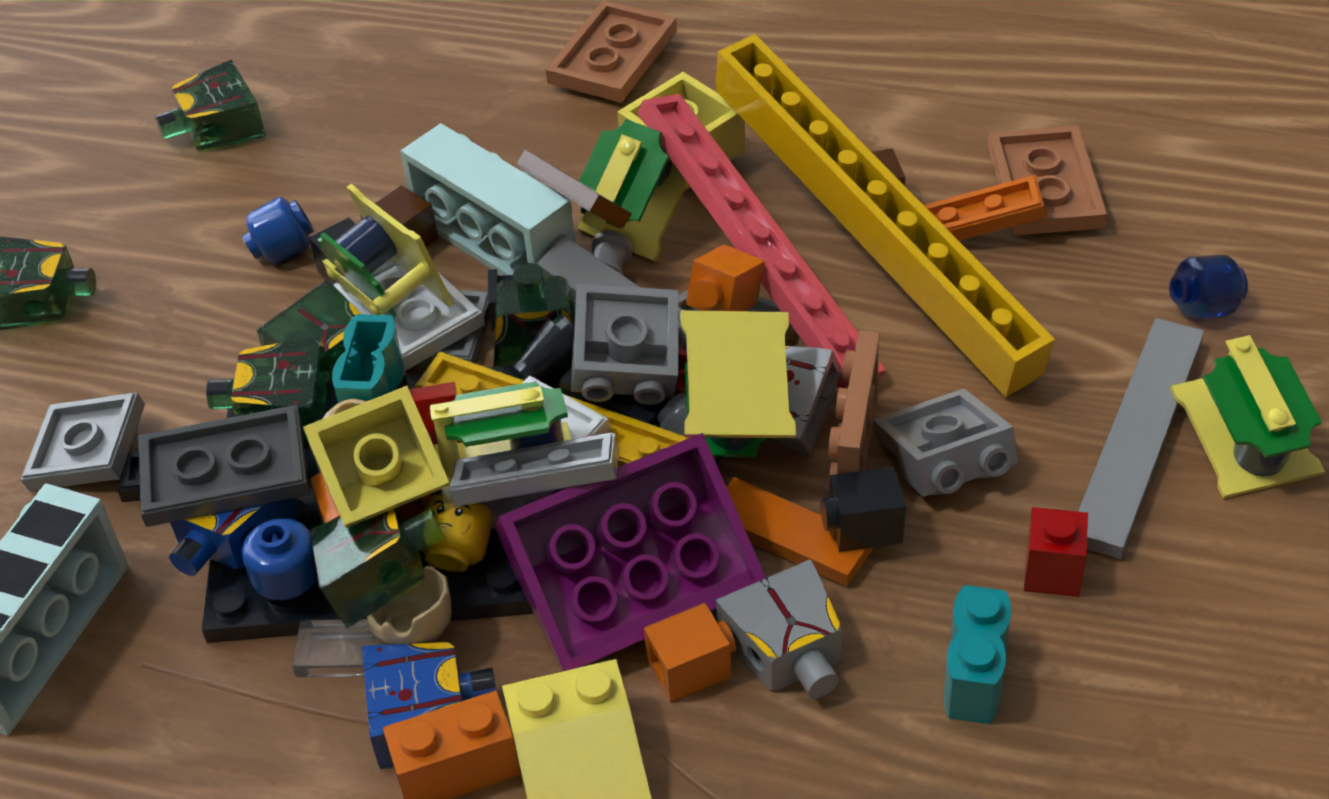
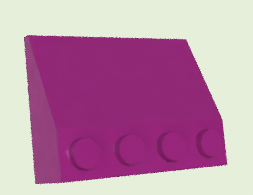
[494,433,766,671]

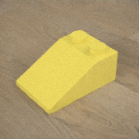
[502,659,652,799]

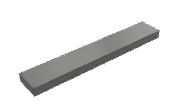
[1078,318,1204,560]

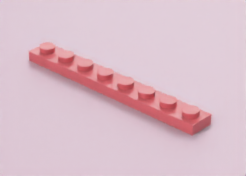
[637,94,886,390]

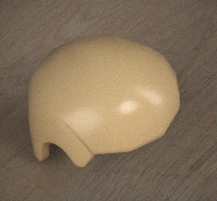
[366,566,452,645]

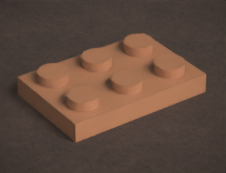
[546,0,677,103]
[988,125,1107,236]
[828,330,880,493]

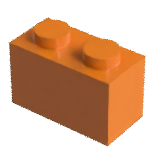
[382,690,521,799]

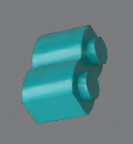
[332,314,404,403]
[943,585,1011,724]

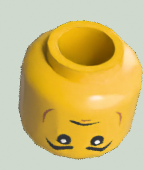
[417,493,493,572]

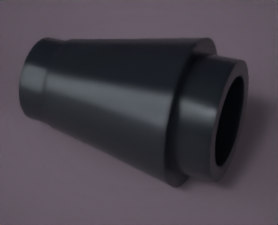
[513,314,574,381]

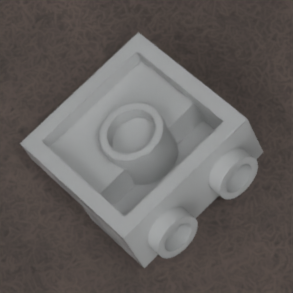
[571,283,679,405]
[873,388,1018,497]

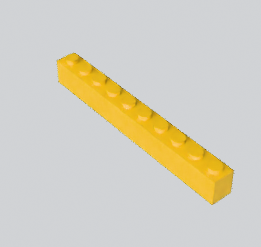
[716,34,1055,398]

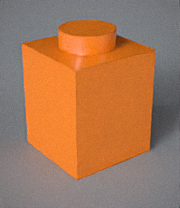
[686,244,765,311]
[643,603,736,703]

